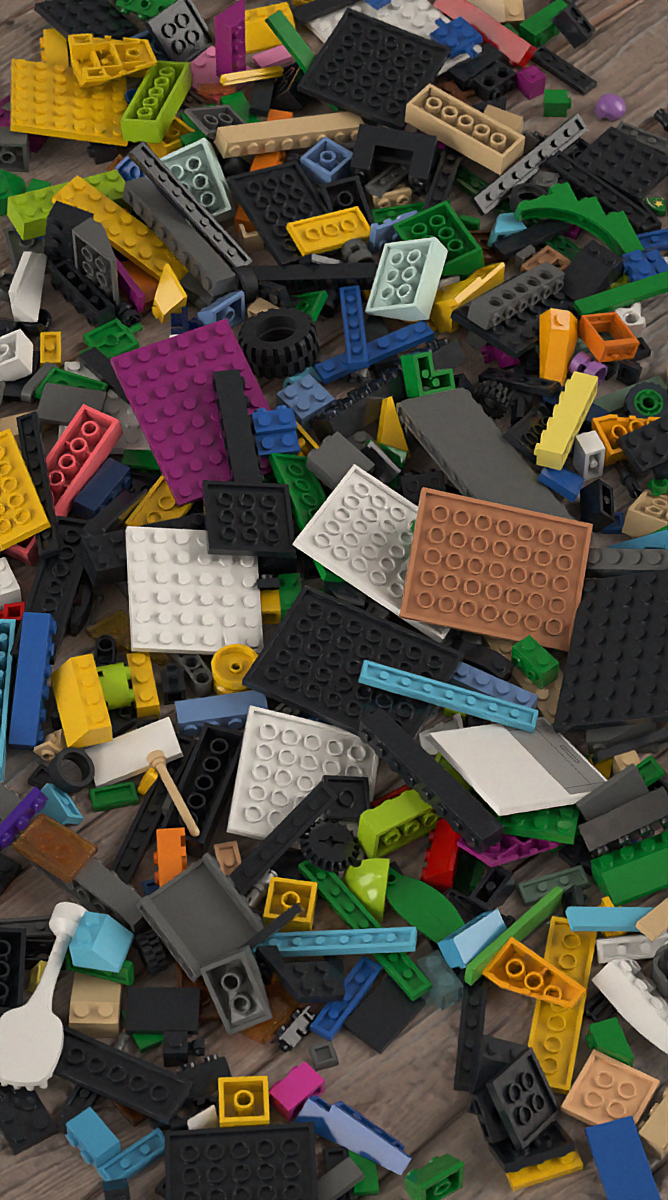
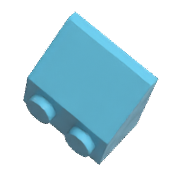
[69,911,134,973]

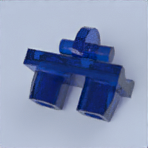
[171,307,204,335]

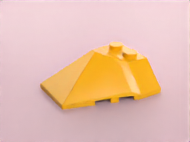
[68,34,157,88]

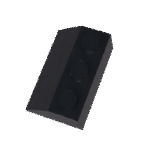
[270,61,310,113]

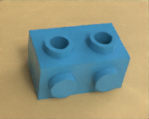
[66,1107,121,1169]

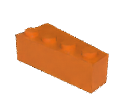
[153,827,187,887]

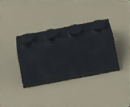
[0,927,27,1018]

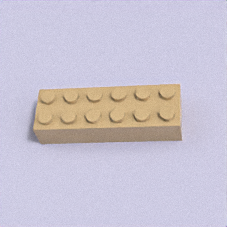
[405,83,525,175]

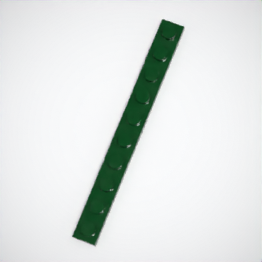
[435,150,581,261]

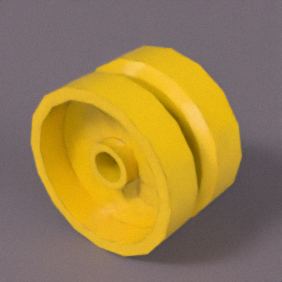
[211,644,258,695]

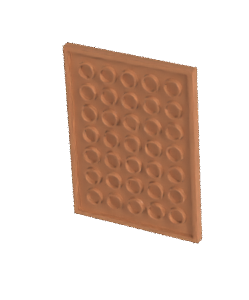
[399,487,593,653]

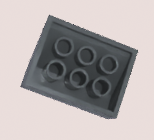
[72,217,120,308]

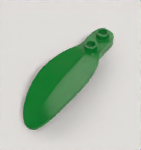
[386,866,465,943]

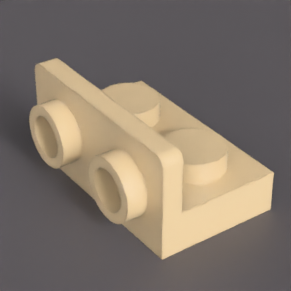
[367,182,412,210]

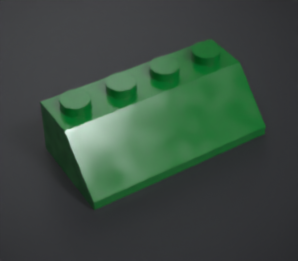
[591,831,668,907]

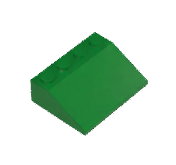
[393,201,485,276]

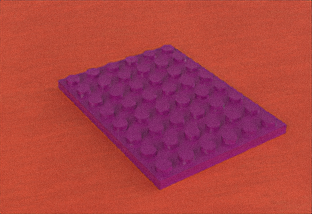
[110,318,292,508]

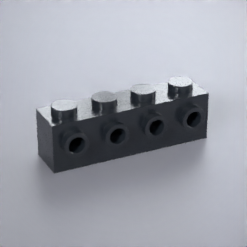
[51,259,116,328]

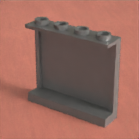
[136,852,264,983]

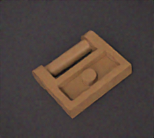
[520,245,571,272]

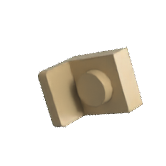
[33,729,66,762]

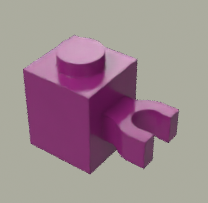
[481,346,520,368]

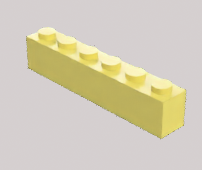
[534,371,598,471]

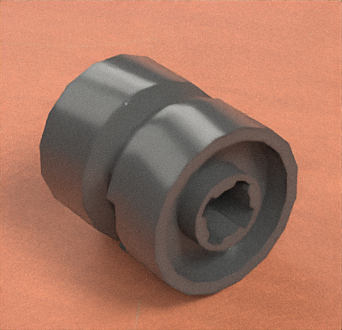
[341,238,375,263]

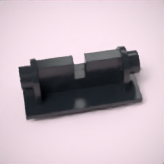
[270,1005,317,1053]

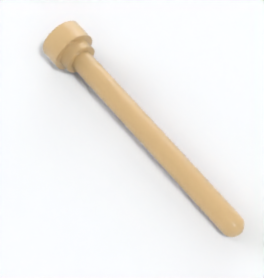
[146,750,200,837]

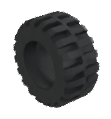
[238,307,319,379]

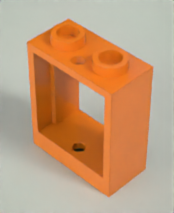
[578,312,640,363]

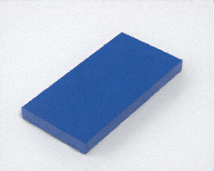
[584,1116,661,1200]

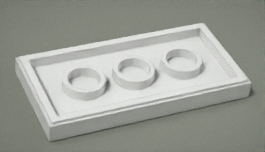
[84,717,183,788]

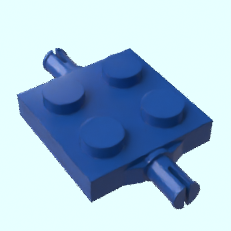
[430,16,483,59]

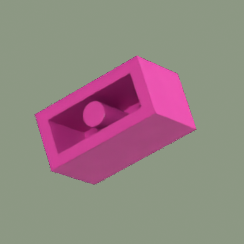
[269,1061,325,1122]

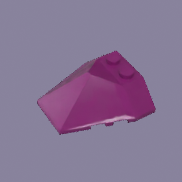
[457,804,562,867]

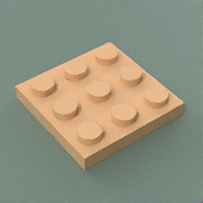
[561,1049,660,1127]

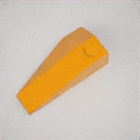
[591,414,661,467]

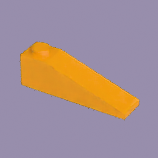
[539,308,578,386]
[482,936,587,1009]

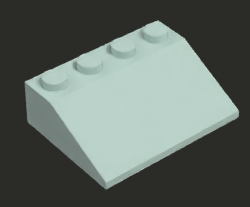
[160,138,237,230]
[365,237,448,321]

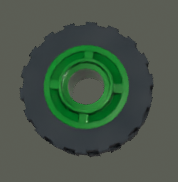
[623,382,668,419]

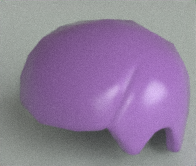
[595,94,626,122]

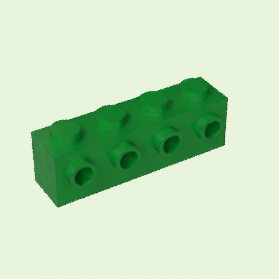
[116,0,176,21]

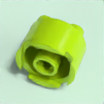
[96,662,135,711]

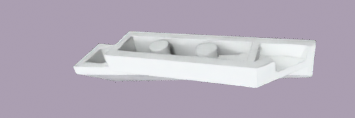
[8,251,47,322]

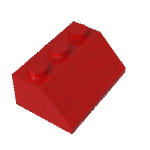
[420,818,461,894]

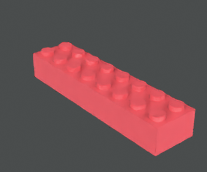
[1,404,123,566]

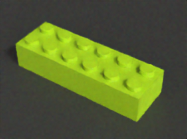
[120,61,193,144]
[7,170,132,241]
[357,769,486,859]

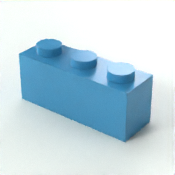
[437,909,507,969]

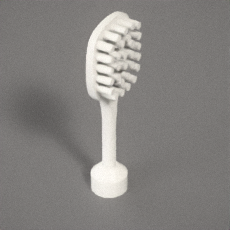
[0,902,88,1091]

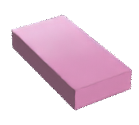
[252,44,294,69]

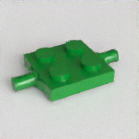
[79,318,143,360]

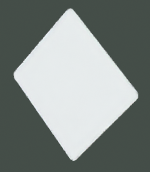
[187,1105,220,1130]

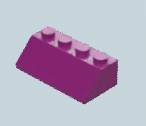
[215,0,246,87]

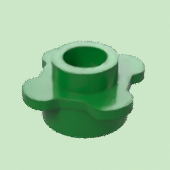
[647,478,668,497]

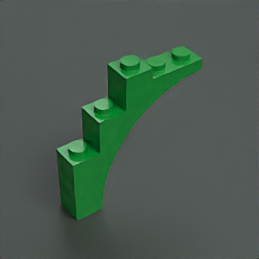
[514,182,644,257]

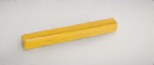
[220,65,284,86]

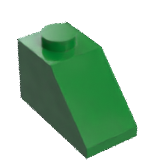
[585,1017,634,1067]

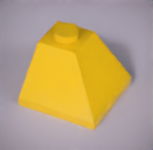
[152,263,187,324]

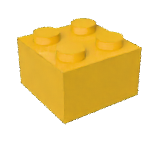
[263,877,318,933]
[218,1076,270,1128]

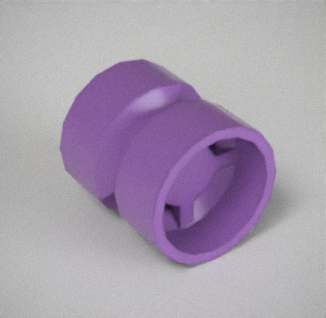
[568,351,608,387]

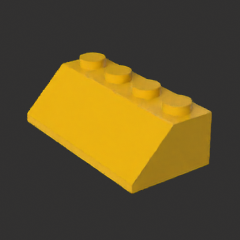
[245,2,296,54]
[430,262,505,333]
[50,653,113,748]

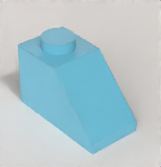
[487,212,526,247]

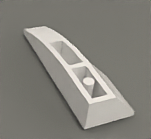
[592,958,668,1054]

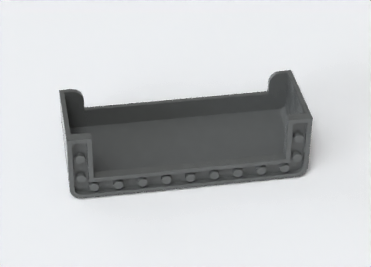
[396,387,576,520]

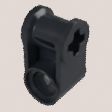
[94,634,117,675]

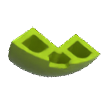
[342,858,390,924]

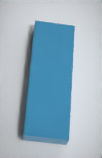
[97,1128,165,1181]

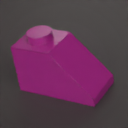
[516,65,546,101]

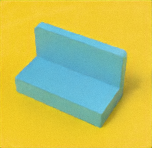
[38,783,84,831]

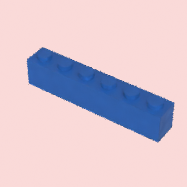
[9,612,57,750]

